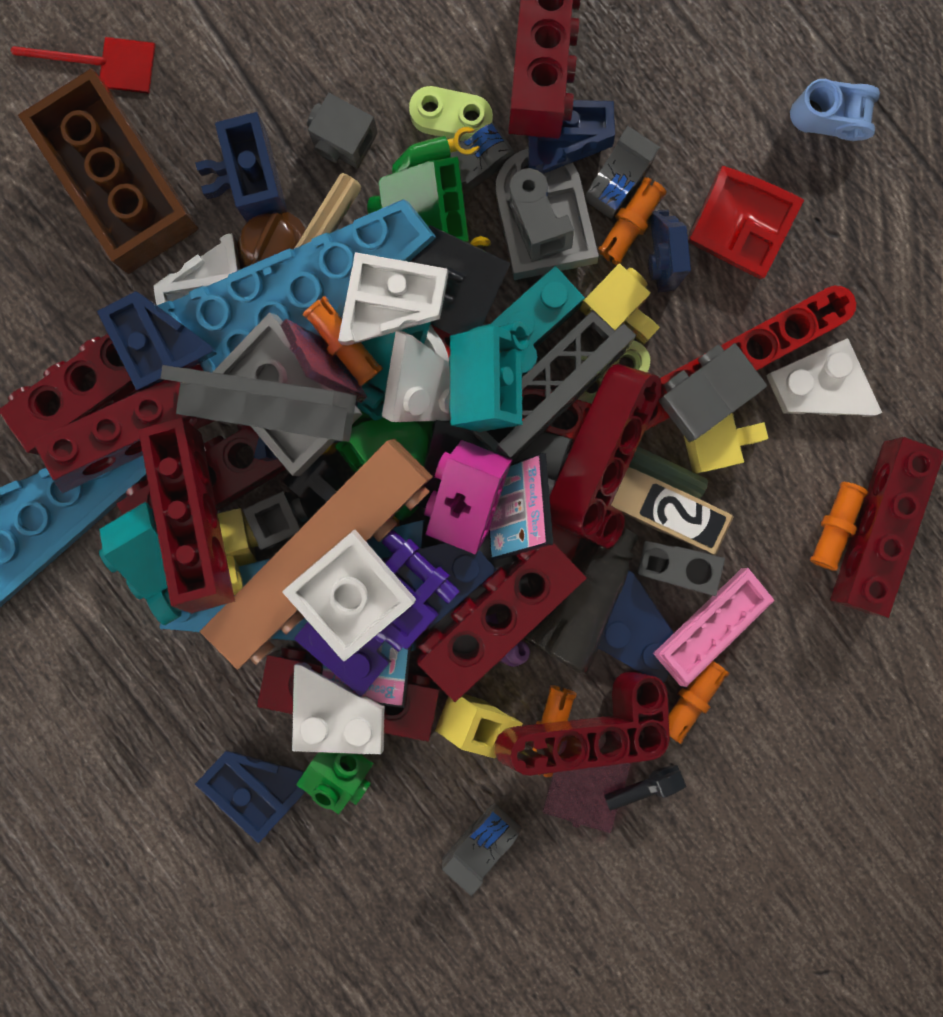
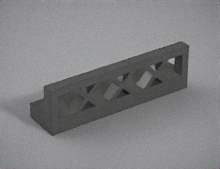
[470,310,636,464]
[161,365,357,442]

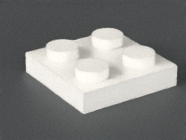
[282,529,416,661]

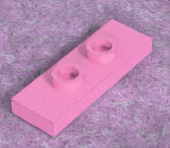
[653,568,775,687]

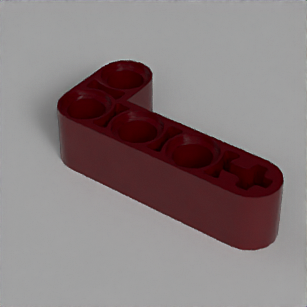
[550,364,662,548]
[494,671,670,776]

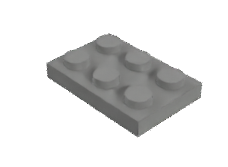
[213,312,362,476]

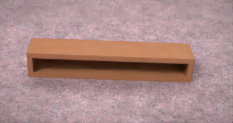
[199,439,433,670]

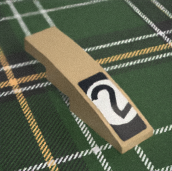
[611,467,734,556]

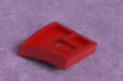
[688,166,804,279]

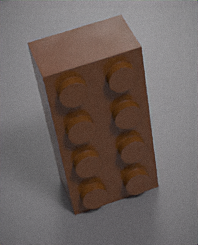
[18,68,199,274]

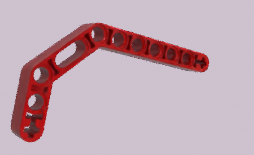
[432,285,856,442]

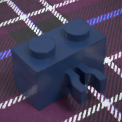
[195,112,287,222]

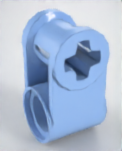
[790,79,880,141]

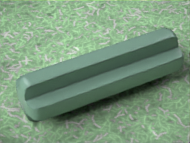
[629,447,708,499]

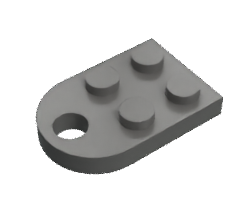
[496,149,599,280]

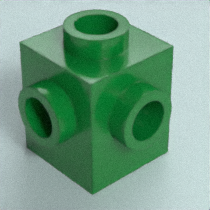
[296,752,373,815]

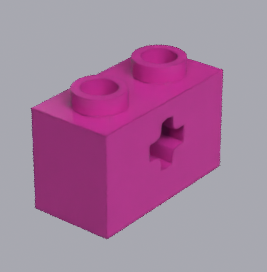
[424,440,512,555]

